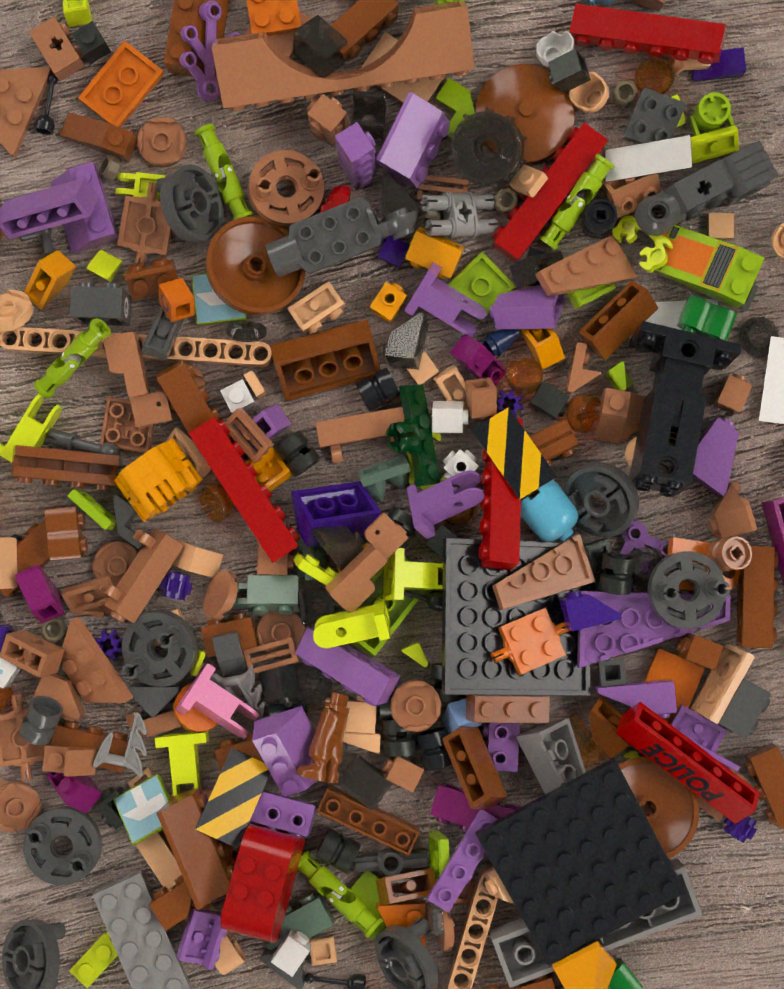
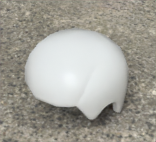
[536,30,574,68]

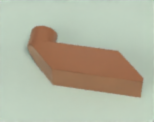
[125,709,181,737]

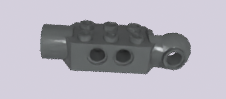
[266,197,417,277]

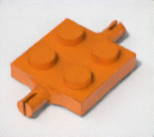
[491,608,569,675]

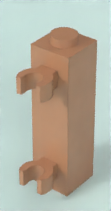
[315,407,404,464]
[99,528,184,623]

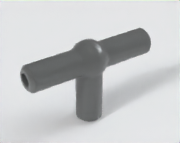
[20,228,54,256]

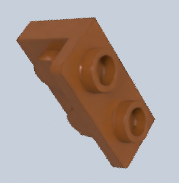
[123,257,179,301]

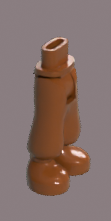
[296,692,350,784]

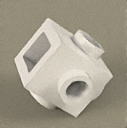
[442,449,479,486]

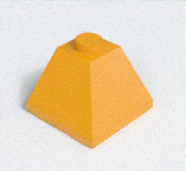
[552,941,617,989]

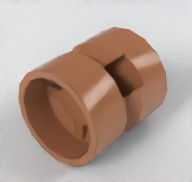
[706,536,753,572]

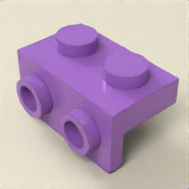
[176,907,227,970]

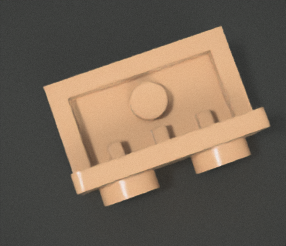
[287,281,346,335]

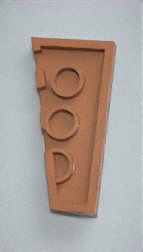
[535,235,638,297]
[493,533,596,610]

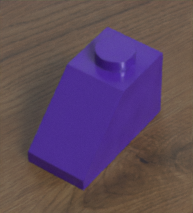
[559,590,622,632]

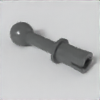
[47,428,119,456]

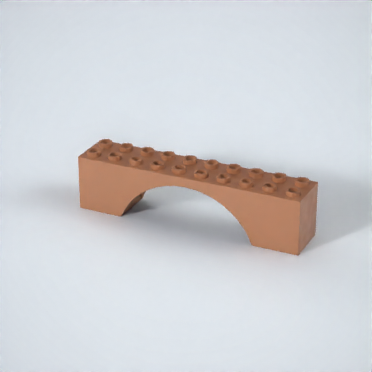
[211,0,475,111]

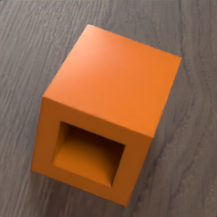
[159,278,195,322]

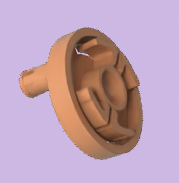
[248,150,324,227]

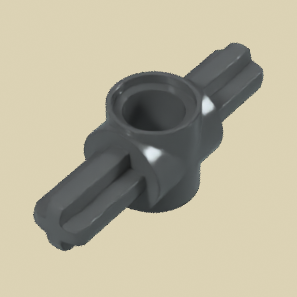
[354,848,429,876]

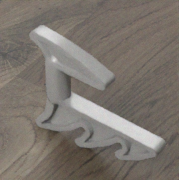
[211,667,266,720]
[93,712,147,777]

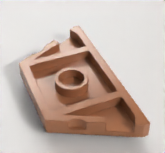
[0,67,53,158]
[60,616,134,703]

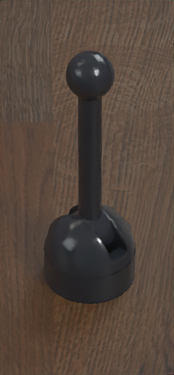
[33,75,58,135]
[404,590,443,612]
[304,973,366,989]

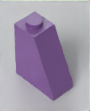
[490,285,564,329]
[692,417,739,497]

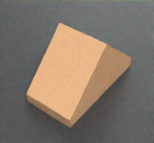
[172,539,224,578]

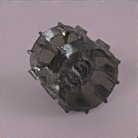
[448,107,528,187]

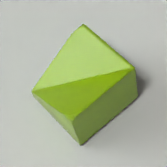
[605,360,633,391]

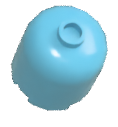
[521,480,578,542]

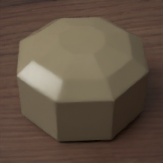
[612,80,638,107]
[99,155,121,181]
[493,188,518,214]
[41,617,68,642]

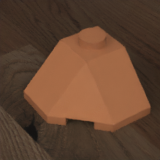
[594,388,645,444]
[708,481,758,539]

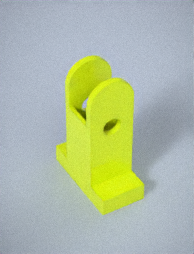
[0,394,62,463]
[383,548,443,601]
[313,598,390,648]
[155,730,210,796]

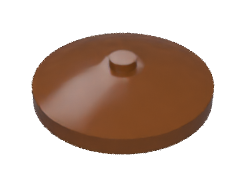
[475,64,575,164]
[205,216,306,316]
[619,757,699,858]

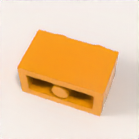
[405,227,465,279]

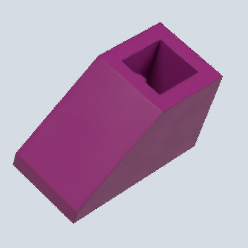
[449,334,508,386]
[15,565,65,624]
[46,772,102,813]

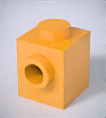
[370,282,407,324]

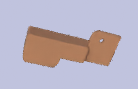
[103,332,173,429]
[325,512,408,612]

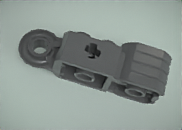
[635,141,778,236]

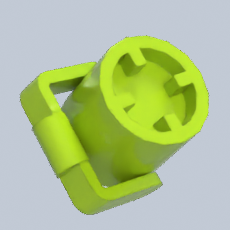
[689,92,735,136]

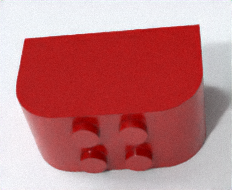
[220,824,306,943]

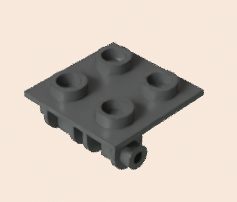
[623,87,687,143]

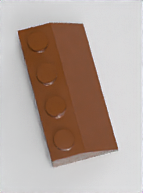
[164,0,230,76]
[270,319,381,401]
[156,787,235,910]

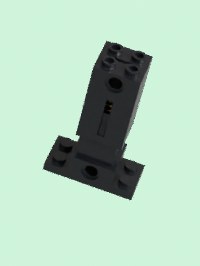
[629,321,742,497]

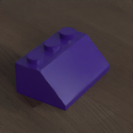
[291,481,381,547]

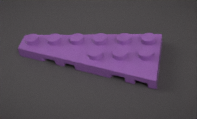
[577,591,731,668]

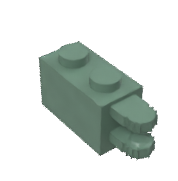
[232,575,300,615]
[266,892,334,950]

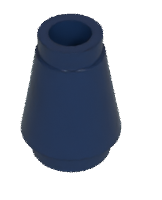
[482,329,521,357]

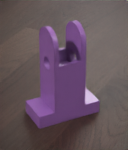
[404,262,487,336]
[407,470,484,539]

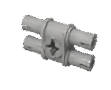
[421,191,498,239]

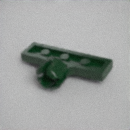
[385,384,440,487]

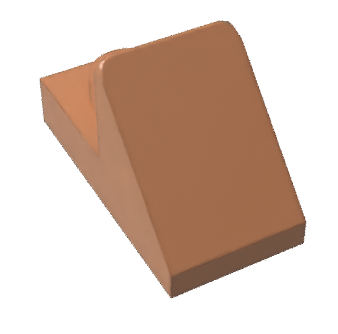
[565,342,602,395]
[42,744,98,777]

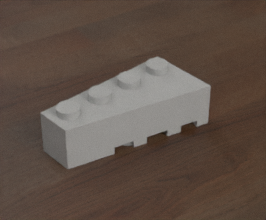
[516,718,586,794]

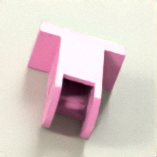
[175,663,259,738]

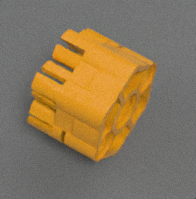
[114,438,203,523]

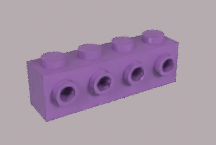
[335,122,377,189]
[0,177,99,239]
[295,626,400,706]
[483,723,520,772]
[216,779,318,838]

